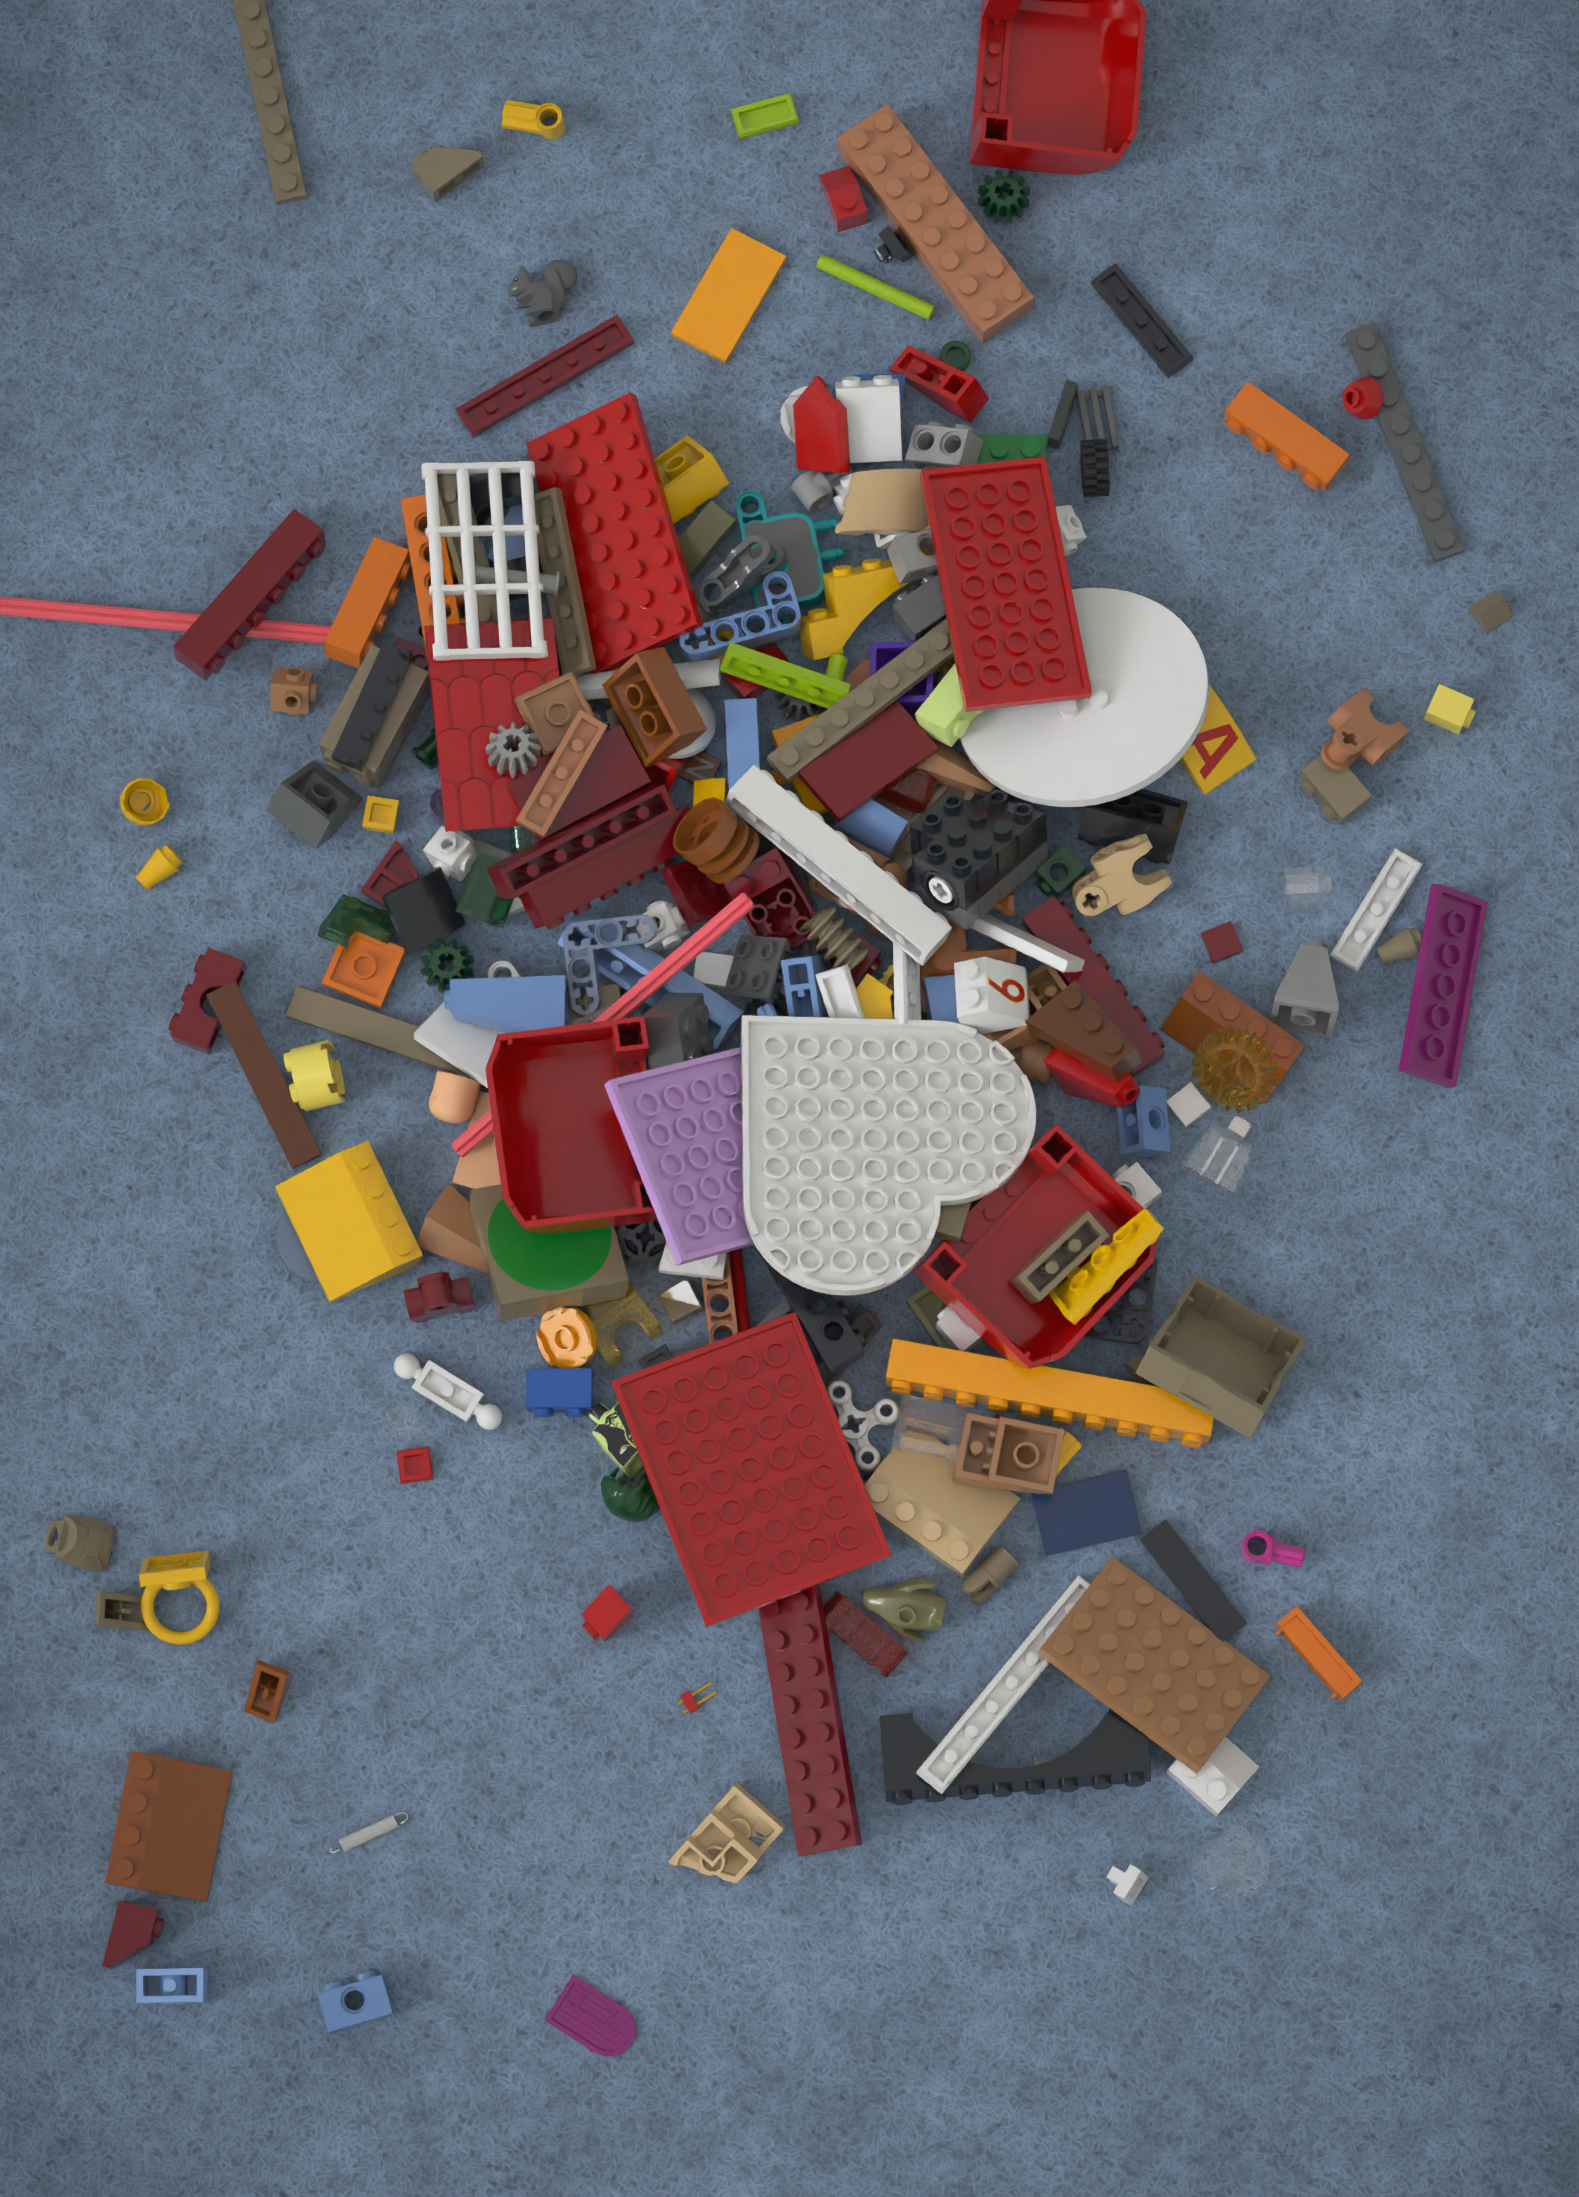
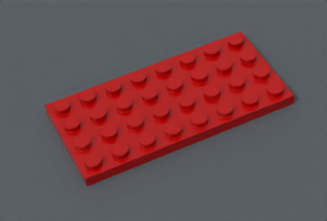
[526,392,703,674]
[920,457,1092,712]

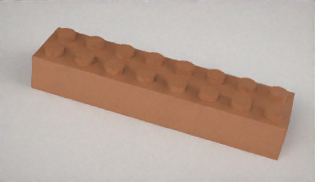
[837,103,1034,344]

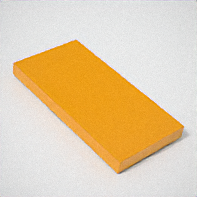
[671,228,786,364]

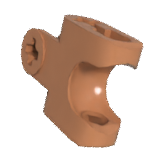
[1321,688,1410,770]

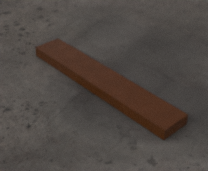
[206,981,321,1169]

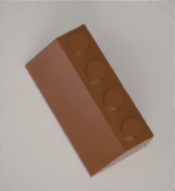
[1160,971,1305,1103]

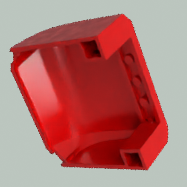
[969,0,1146,175]
[485,1016,658,1233]
[913,1124,1160,1369]

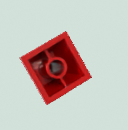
[1043,1047,1140,1108]

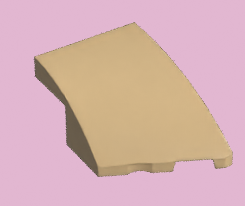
[835,469,929,536]
[668,1782,786,1884]

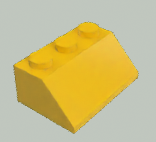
[655,435,730,524]

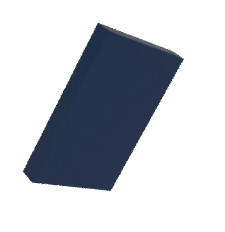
[1031,1470,1142,1556]

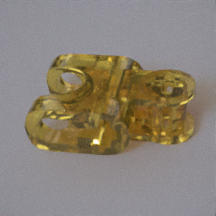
[584,1282,663,1369]

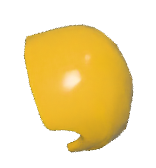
[120,778,170,826]

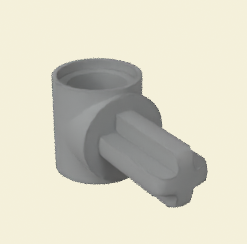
[791,467,853,514]

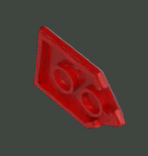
[792,375,851,473]

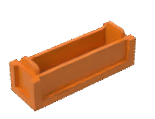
[1275,1606,1362,1701]

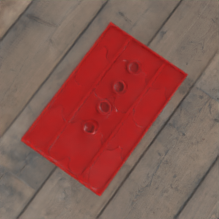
[424,617,559,832]

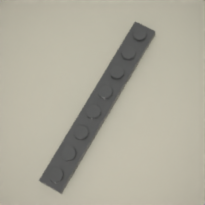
[1345,323,1465,563]

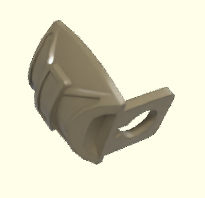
[44,1515,116,1571]

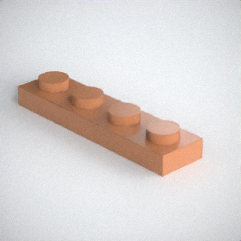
[515,710,607,838]

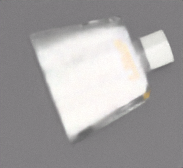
[1180,1116,1254,1199]

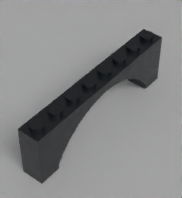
[880,1709,1151,1805]

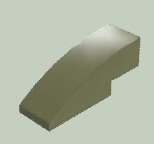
[678,500,736,581]

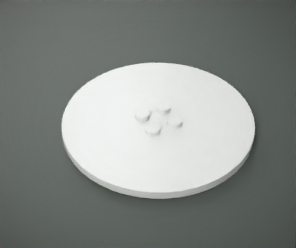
[960,588,1209,807]

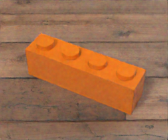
[1224,382,1350,492]
[324,537,412,669]

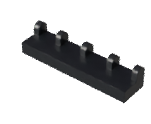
[331,642,414,772]

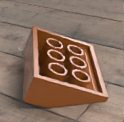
[105,1751,232,1902]

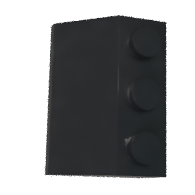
[1077,789,1188,865]

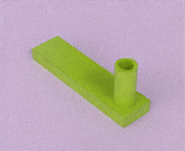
[719,642,851,709]

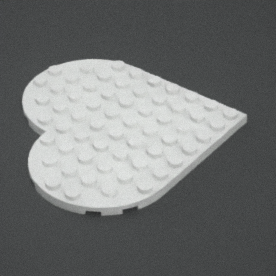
[741,1015,1036,1296]

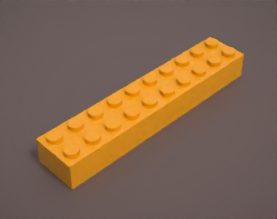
[886,1339,1214,1449]

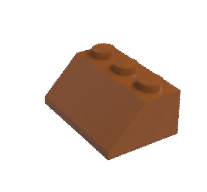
[602,647,708,767]

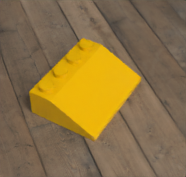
[275,1141,423,1303]

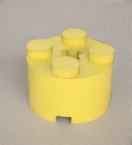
[283,1040,346,1112]

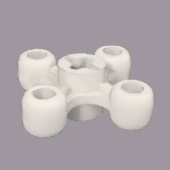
[827,1380,899,1473]

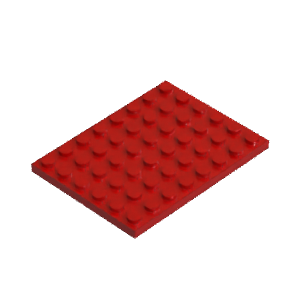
[611,1312,892,1628]

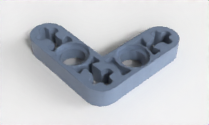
[563,915,657,1015]

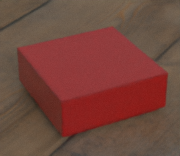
[397,1447,434,1484]

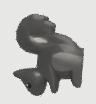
[509,260,577,327]

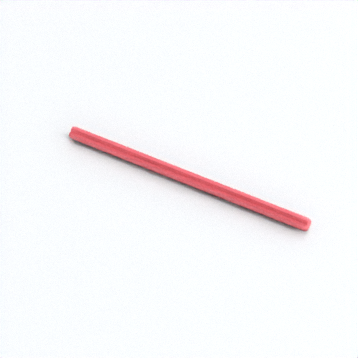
[0,596,331,644]
[452,893,754,1157]

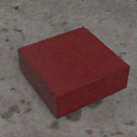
[1201,921,1243,964]

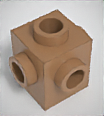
[270,667,318,715]

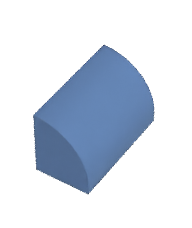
[834,799,908,858]

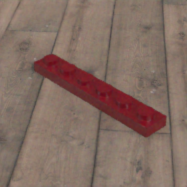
[456,314,634,438]

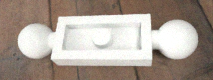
[394,1353,502,1430]

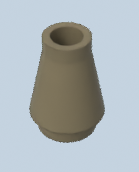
[1376,927,1421,965]

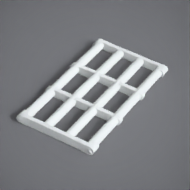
[421,461,548,661]

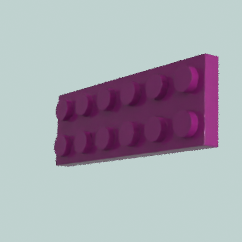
[1398,884,1488,1088]

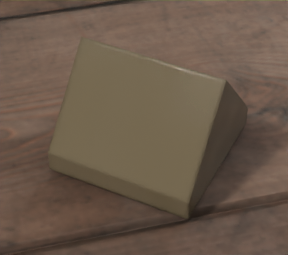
[1468,591,1512,634]

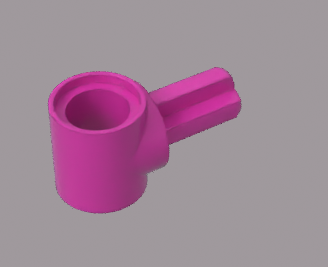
[1241,1531,1305,1567]

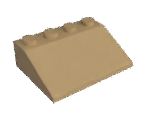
[864,1423,1020,1578]

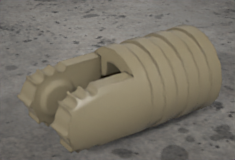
[961,1545,1020,1605]

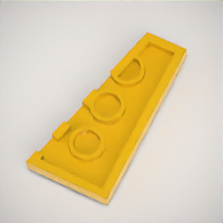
[1048,1208,1164,1325]

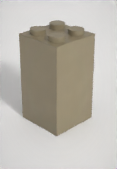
[318,645,431,788]

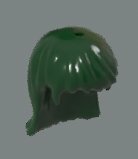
[601,1466,660,1522]

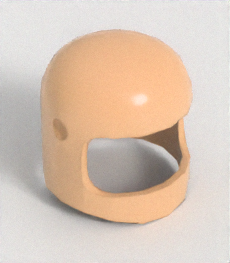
[428,1069,482,1124]

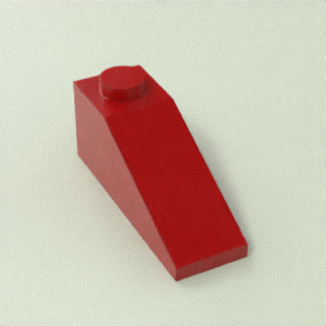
[889,345,989,423]

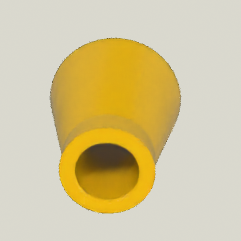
[135,844,183,890]

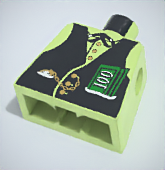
[589,1402,643,1479]

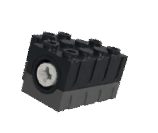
[909,787,1048,930]

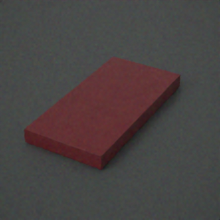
[798,701,938,823]
[507,725,651,842]

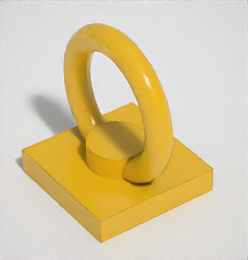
[139,1550,220,1645]

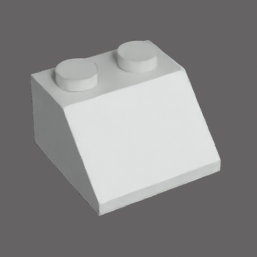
[1166,1737,1259,1816]

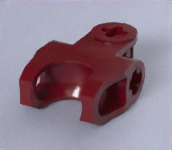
[404,1272,475,1323]

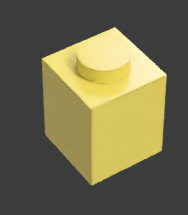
[1424,684,1476,735]

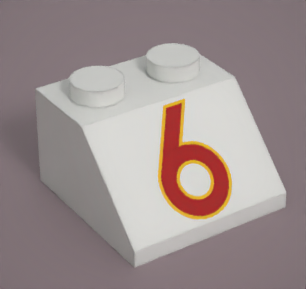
[954,957,1030,1035]

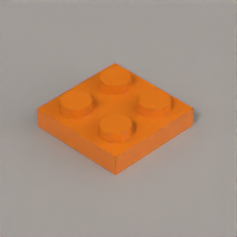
[322,925,406,1009]

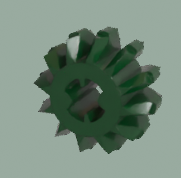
[978,169,1030,224]
[421,939,475,993]

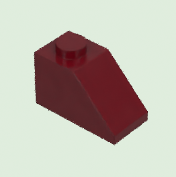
[102,1901,165,1969]

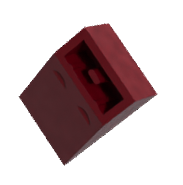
[724,844,817,950]

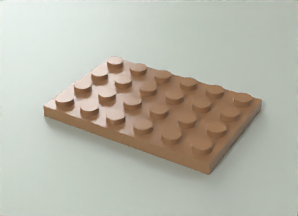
[1038,1556,1271,1774]

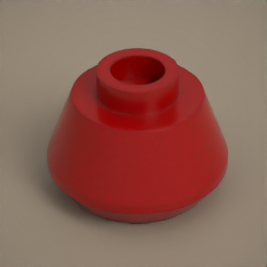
[1342,376,1383,420]

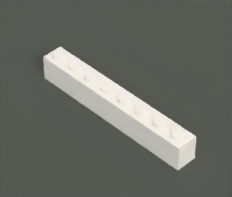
[725,765,952,966]

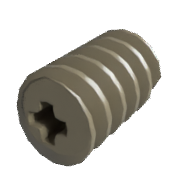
[800,907,870,971]

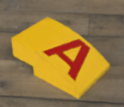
[1179,684,1257,795]

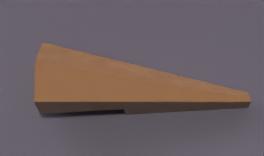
[871,709,997,797]
[417,1184,489,1274]

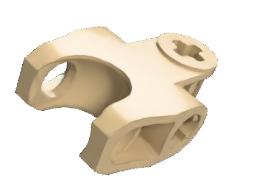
[1072,834,1173,916]

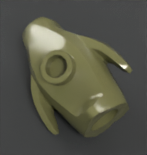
[862,1578,948,1641]

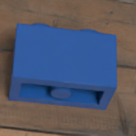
[526,1368,593,1418]

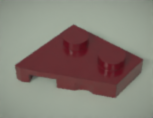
[361,841,419,908]

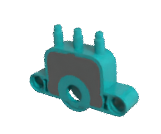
[736,490,845,645]

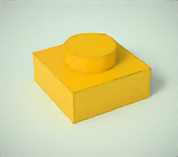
[362,795,400,834]

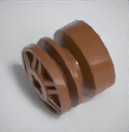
[673,797,760,884]

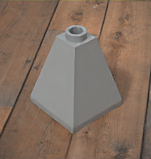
[1269,941,1339,1038]

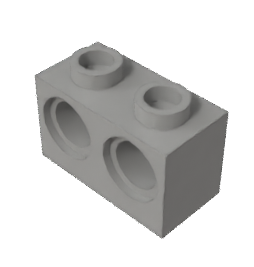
[905,421,983,470]

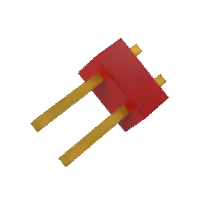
[677,1682,717,1714]

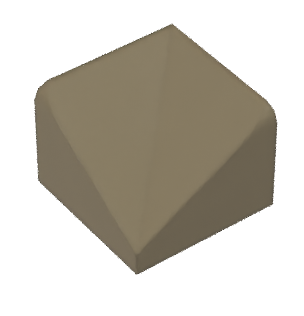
[659,1279,702,1325]

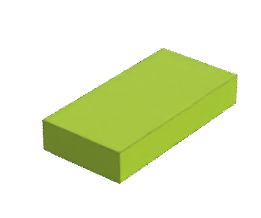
[731,93,799,140]

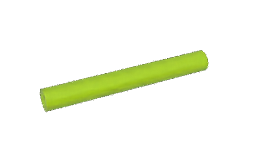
[816,254,935,320]

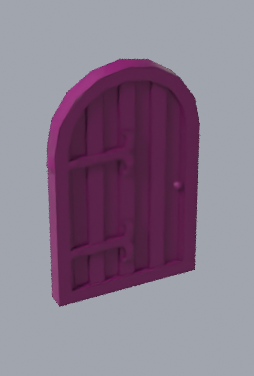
[544,1975,636,2056]

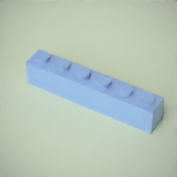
[557,909,744,1050]

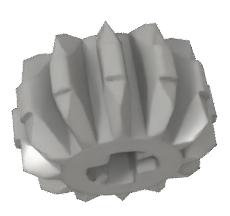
[485,721,541,778]

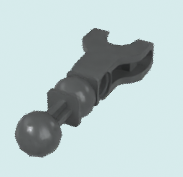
[655,534,787,649]

